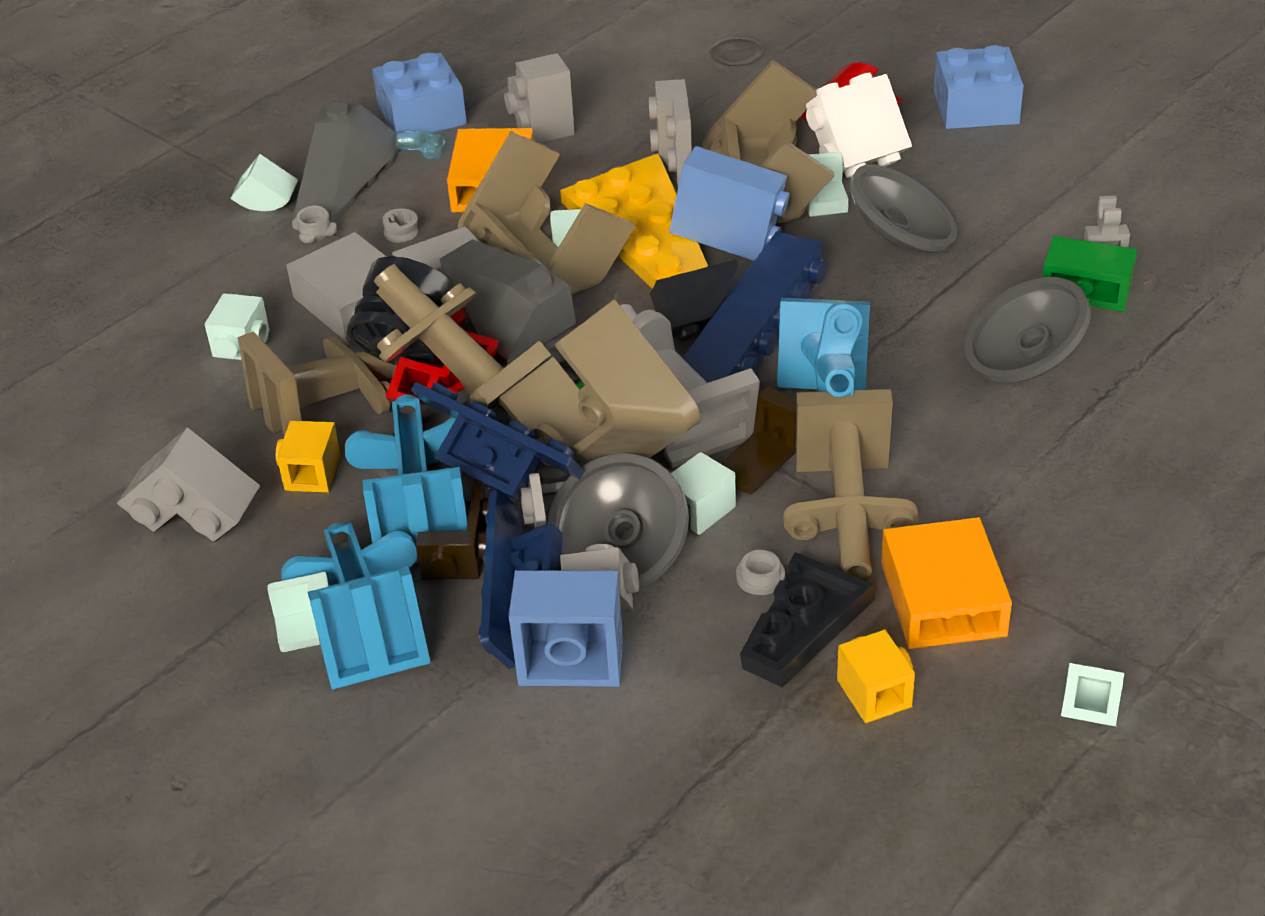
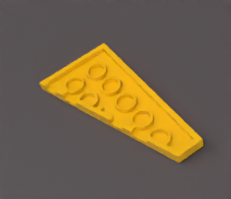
[560,153,709,288]

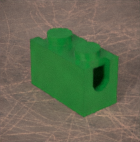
[1042,236,1138,312]

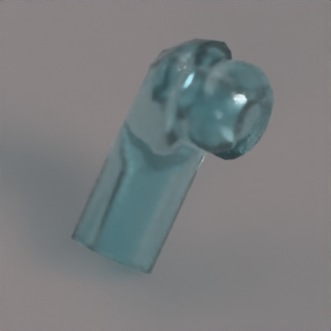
[397,130,444,160]

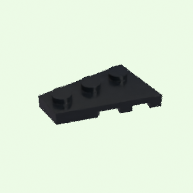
[740,552,875,688]

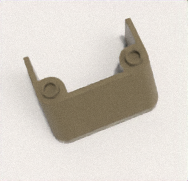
[702,60,835,223]
[457,131,636,295]
[497,299,700,467]

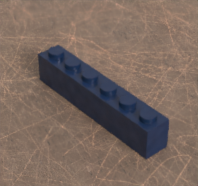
[682,231,826,383]

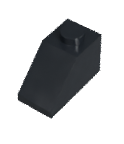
[650,259,739,341]

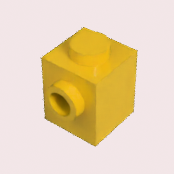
[276,421,341,493]
[837,630,915,724]

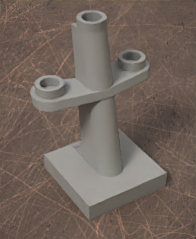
[620,304,760,468]

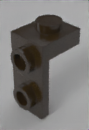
[721,386,796,494]
[416,481,489,579]

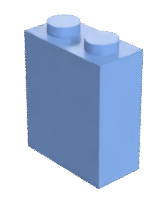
[669,146,790,261]

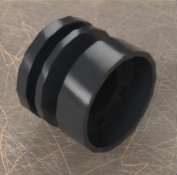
[347,256,455,366]

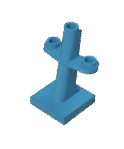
[777,298,870,397]
[345,395,467,564]
[281,522,431,690]

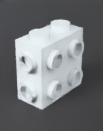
[805,72,912,178]

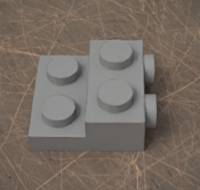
[648,79,692,187]

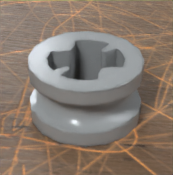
[383,208,418,243]

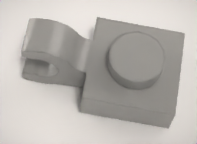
[1083,196,1130,247]

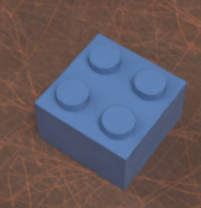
[933,45,1024,129]
[372,52,467,140]
[509,571,623,687]

